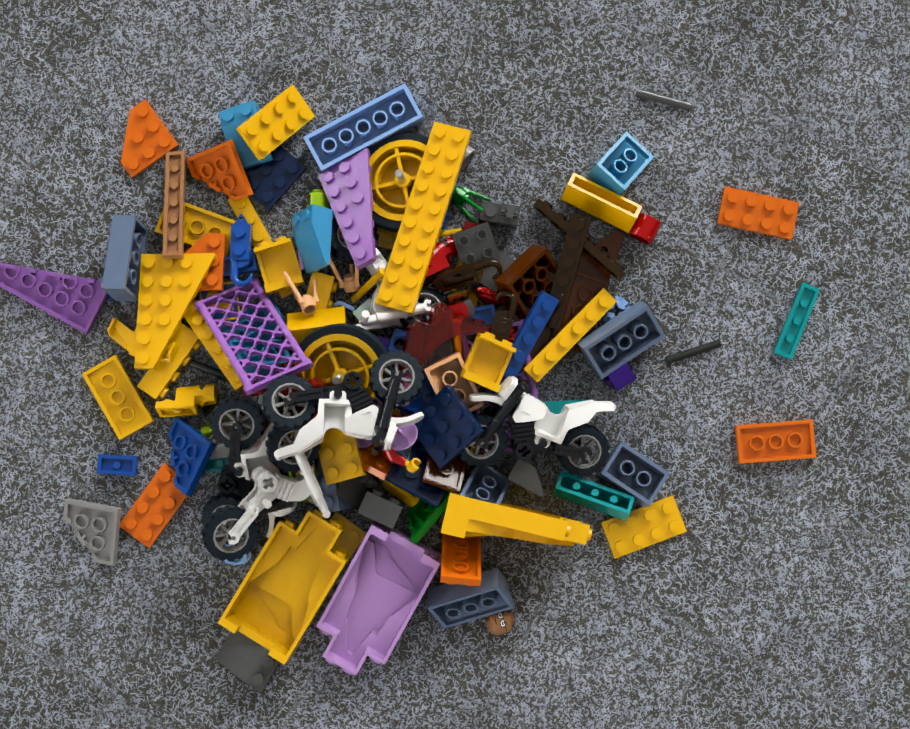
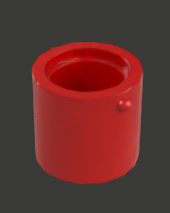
[629,213,661,245]

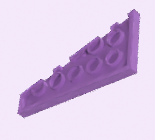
[318,148,376,270]
[0,263,108,334]

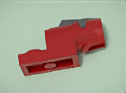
[425,236,458,278]

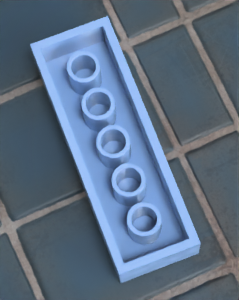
[303,83,424,173]

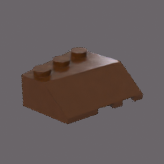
[494,244,557,320]

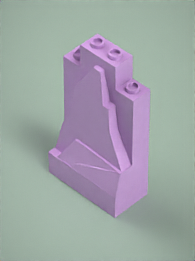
[316,521,441,675]

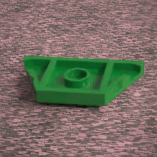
[407,485,464,544]

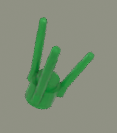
[452,186,491,224]

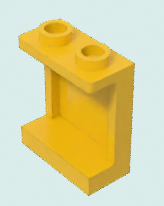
[253,236,305,295]
[459,331,517,393]

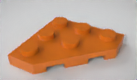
[121,99,179,178]
[185,139,253,201]
[185,233,227,292]

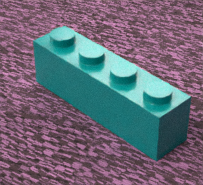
[553,471,635,521]

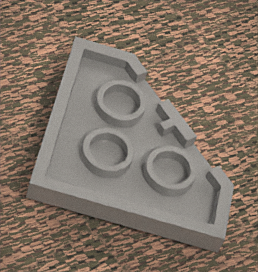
[63,498,122,566]

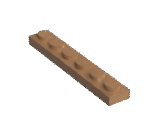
[162,151,186,259]

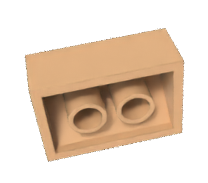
[424,352,484,412]

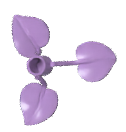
[356,372,418,451]

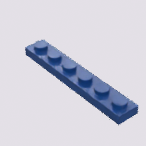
[484,290,560,394]

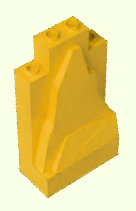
[441,493,592,546]
[218,509,349,665]

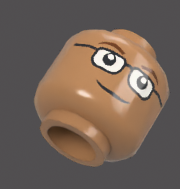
[485,610,515,636]

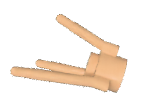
[330,258,360,292]
[283,272,320,315]

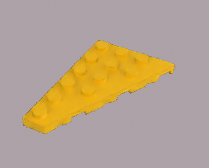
[134,253,217,369]

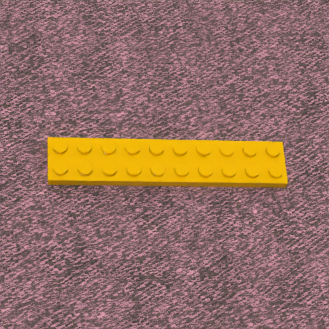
[375,121,472,315]

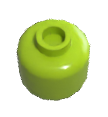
[306,189,331,209]

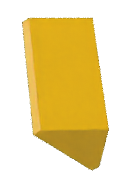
[287,306,347,352]

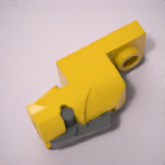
[155,382,218,417]

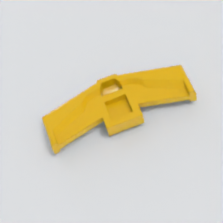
[107,317,180,362]

